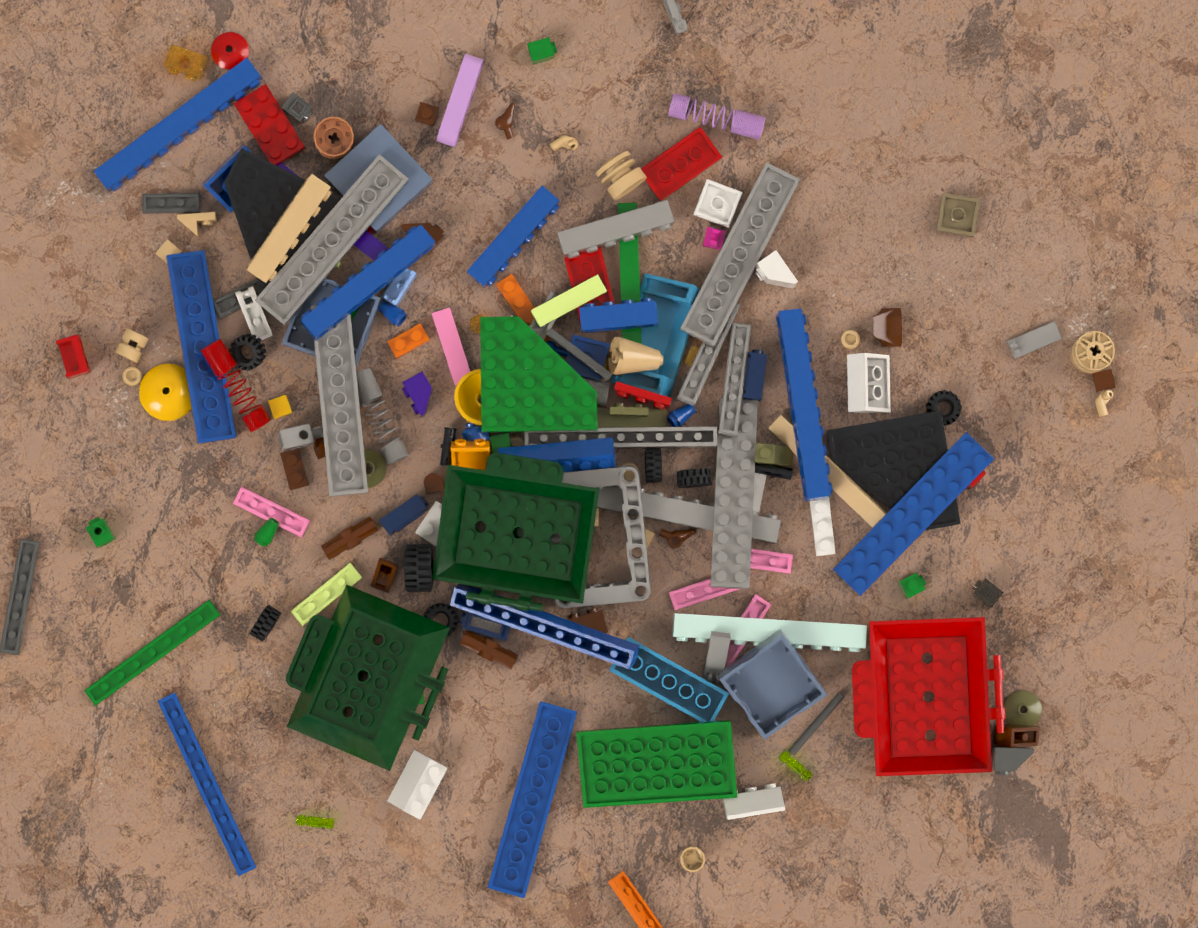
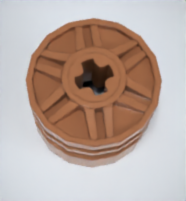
[313,116,354,160]

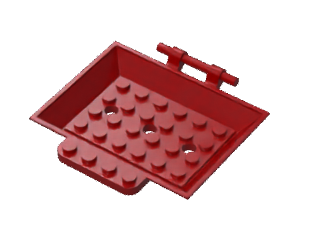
[851,617,1006,776]

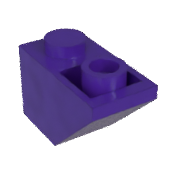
[401,371,433,417]

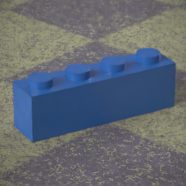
[579,298,658,333]

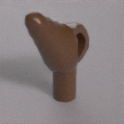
[495,103,515,140]
[659,528,696,548]

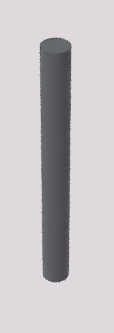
[788,692,844,755]

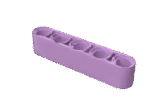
[436,54,484,147]

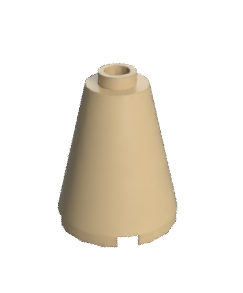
[608,337,663,375]

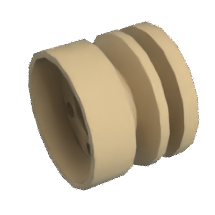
[596,151,647,201]
[1070,331,1115,374]

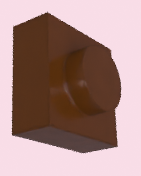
[415,102,439,127]

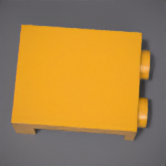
[451,439,490,470]

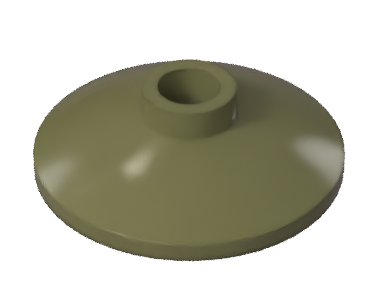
[364,449,386,488]
[1003,690,1042,726]

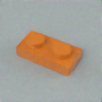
[387,323,430,359]

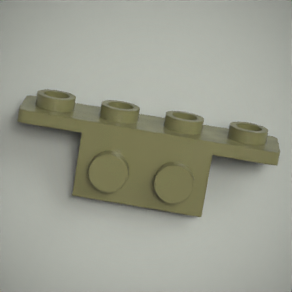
[597,403,667,428]

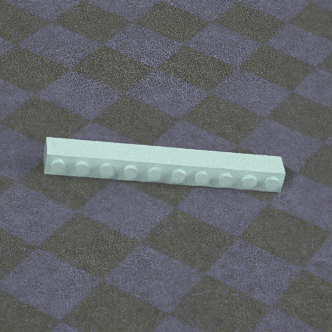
[672,613,867,652]

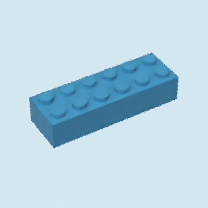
[609,637,729,722]

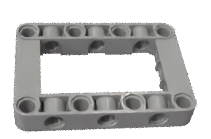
[551,465,651,608]

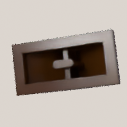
[371,558,399,593]

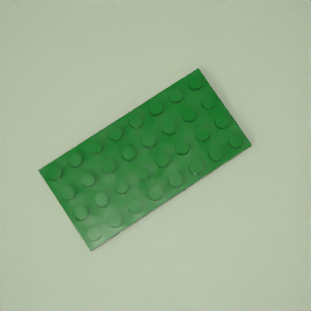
[576,720,738,808]

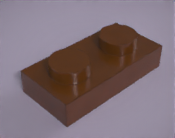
[280,448,309,491]

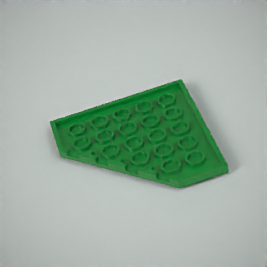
[480,316,597,432]

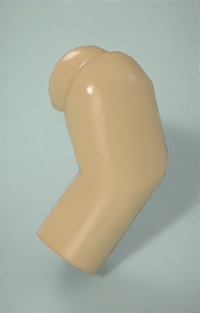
[549,135,578,152]
[1095,389,1114,417]

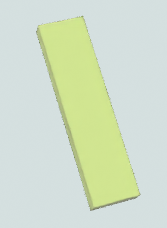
[530,275,607,328]
[291,563,363,626]

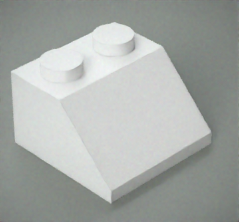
[755,251,798,288]

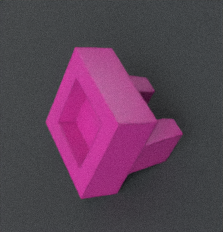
[703,227,726,250]

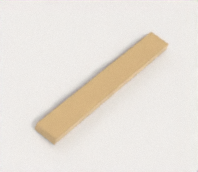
[769,414,887,527]

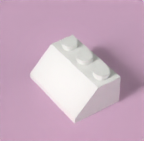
[847,353,891,413]
[387,750,448,820]
[723,783,785,820]

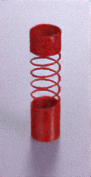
[200,339,271,432]

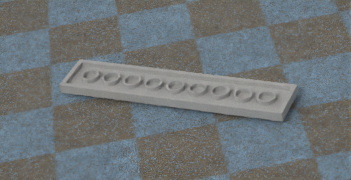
[255,154,409,326]
[680,162,800,347]
[311,305,368,497]
[710,398,758,589]

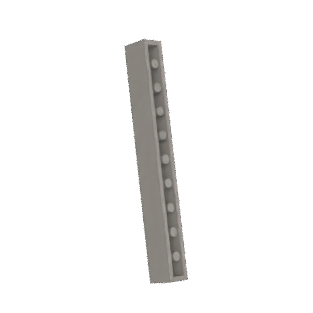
[524,427,717,449]
[597,486,781,544]

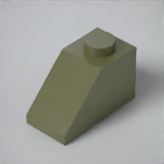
[754,443,793,467]

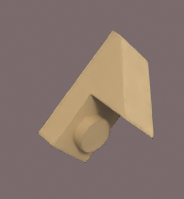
[177,212,218,238]

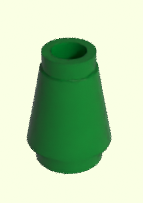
[254,517,279,547]

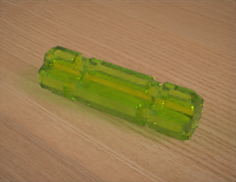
[779,751,813,781]
[296,815,335,829]

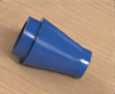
[378,301,407,327]
[667,404,696,427]

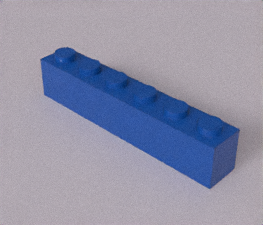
[467,185,560,288]
[498,437,615,472]

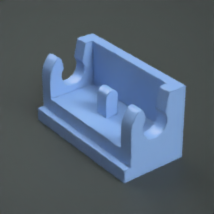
[381,269,417,307]

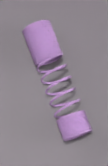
[668,93,766,140]

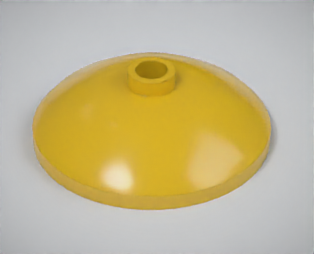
[139,364,192,421]
[454,369,481,425]

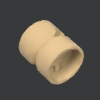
[115,328,149,363]
[679,846,705,872]

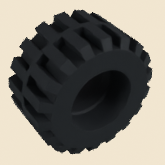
[404,544,433,592]

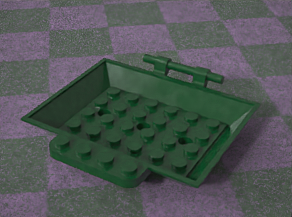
[432,452,600,612]
[286,584,450,771]

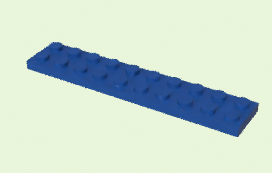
[166,250,236,444]
[833,431,994,596]
[487,701,577,898]

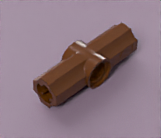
[321,517,379,560]
[460,630,519,670]

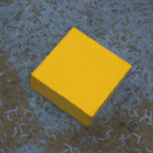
[268,395,293,419]

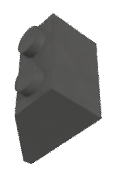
[991,747,1034,775]

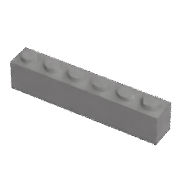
[557,200,674,259]

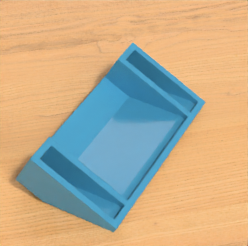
[611,273,700,397]

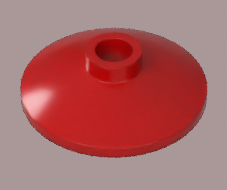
[211,32,249,70]

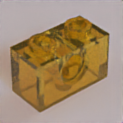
[164,44,209,82]

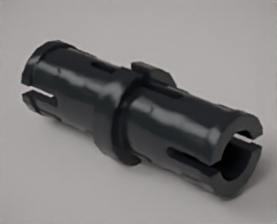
[439,427,457,466]
[755,463,793,480]

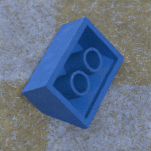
[202,144,252,213]

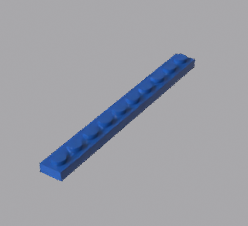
[158,692,257,876]

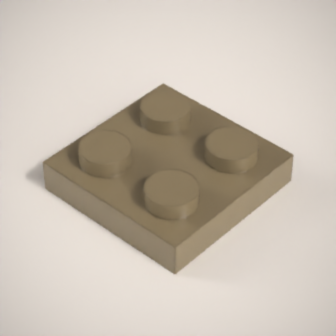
[936,193,980,237]

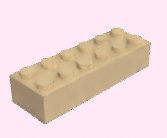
[246,173,332,283]

